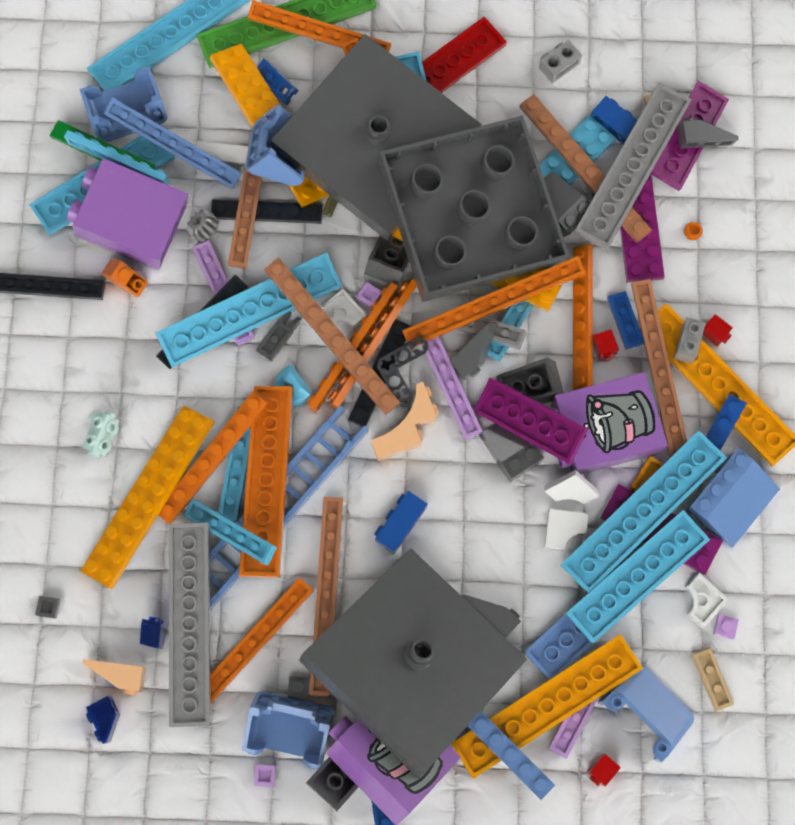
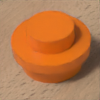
[684,222,703,240]

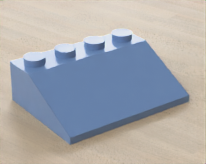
[686,448,780,548]

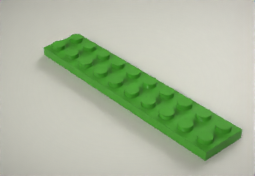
[196,0,377,68]

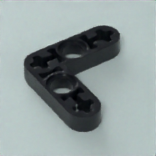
[377,337,428,407]

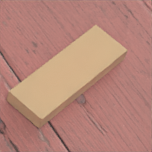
[691,647,734,712]

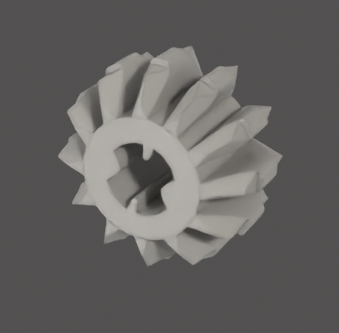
[187,209,219,242]

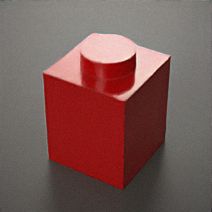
[703,314,733,347]
[593,329,619,361]
[587,753,621,787]

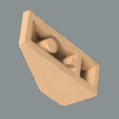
[83,659,146,695]

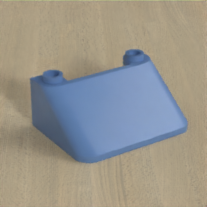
[598,665,694,763]

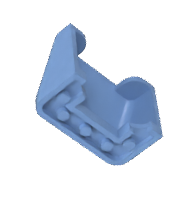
[80,66,168,142]
[245,104,305,186]
[242,692,334,769]

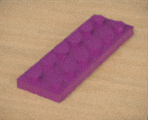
[651,81,729,191]
[620,174,665,283]
[474,377,588,464]
[600,484,723,575]

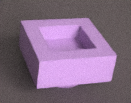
[356,282,382,308]
[713,614,739,639]
[254,764,276,787]

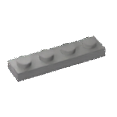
[456,317,527,350]

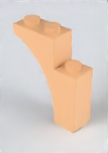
[371,382,439,461]

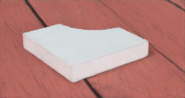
[321,288,368,329]
[544,470,600,504]
[544,509,588,550]
[685,572,729,629]

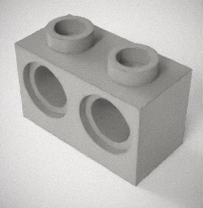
[539,40,582,84]
[673,317,706,364]

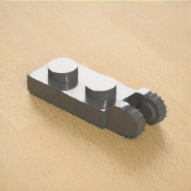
[256,312,301,362]

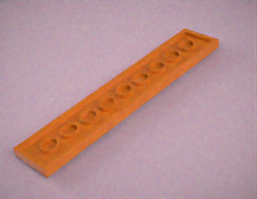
[239,386,293,578]

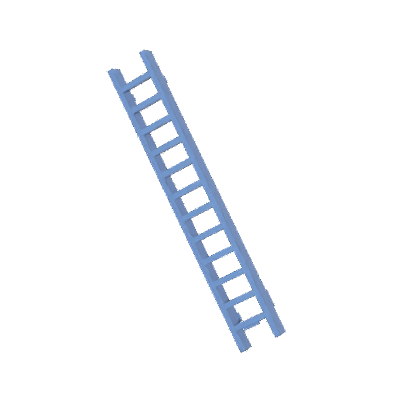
[210,405,369,611]

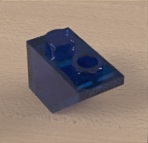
[139,616,169,650]
[86,696,120,744]

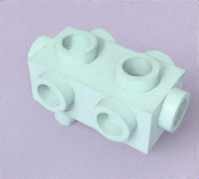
[82,411,119,458]

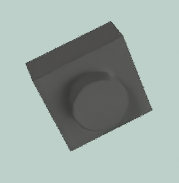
[35,596,60,619]
[288,676,310,698]

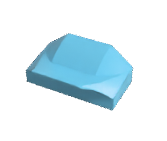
[273,364,313,406]

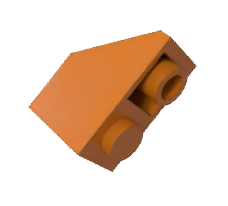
[101,259,148,297]

